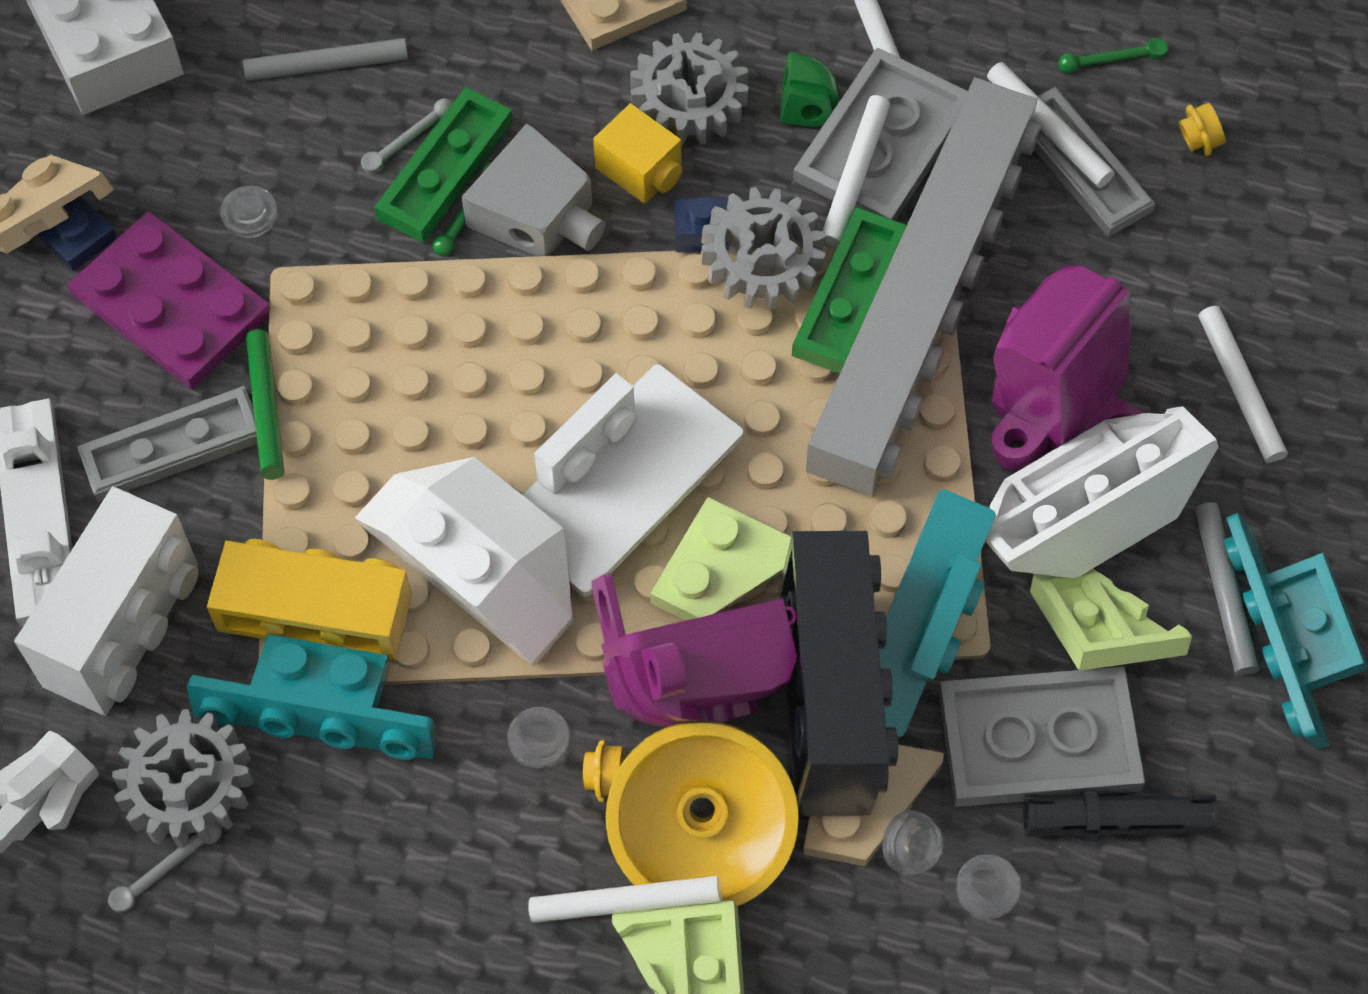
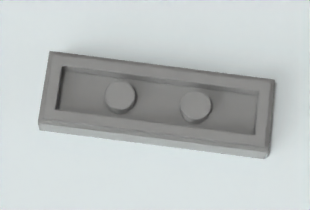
[1034,87,1155,238]
[77,386,257,502]

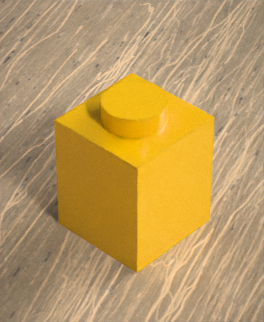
[593,103,682,204]

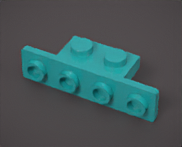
[879,489,996,737]
[1224,513,1368,750]
[187,634,436,760]

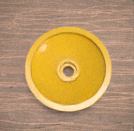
[606,721,798,906]

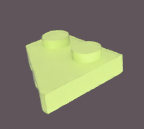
[650,497,791,621]
[1030,569,1192,671]
[612,900,744,994]

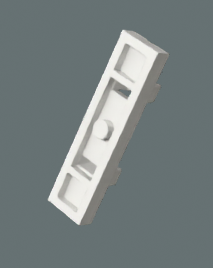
[0,398,72,627]

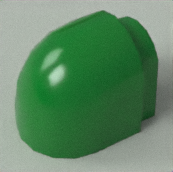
[779,51,839,127]

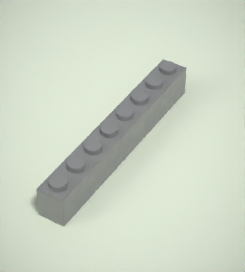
[806,77,1042,496]

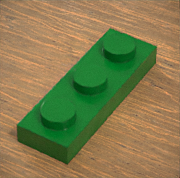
[374,87,513,243]
[792,207,907,373]

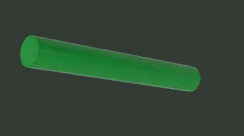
[246,329,285,480]

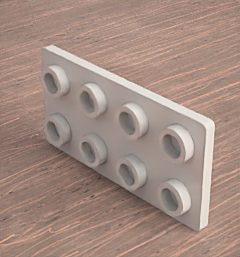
[523,364,743,597]

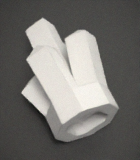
[0,730,100,853]

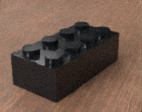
[778,531,898,816]

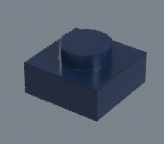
[37,196,117,271]
[674,197,730,253]

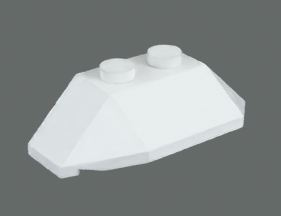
[985,406,1218,579]
[355,457,574,667]

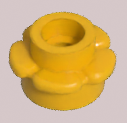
[1179,103,1226,156]
[583,740,626,802]

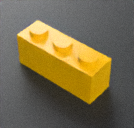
[207,539,412,661]

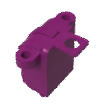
[992,265,1145,471]
[591,574,797,728]

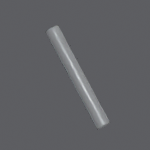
[243,38,408,81]
[1195,502,1259,676]

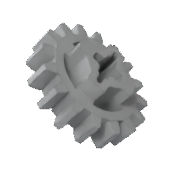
[630,33,749,145]
[700,187,826,310]
[112,709,254,848]

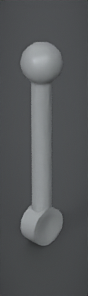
[361,98,453,174]
[108,822,221,913]

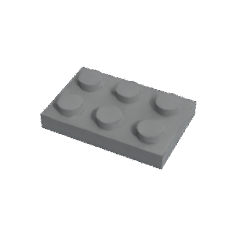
[793,47,968,221]
[938,666,1145,807]

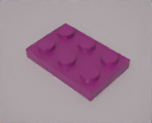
[67,211,271,390]

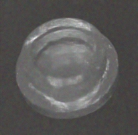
[220,186,278,238]
[507,707,570,768]
[882,810,943,875]
[956,854,1021,919]

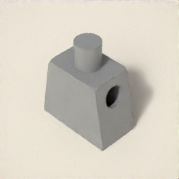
[462,124,605,256]

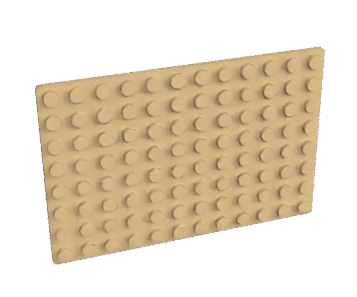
[259,245,990,685]

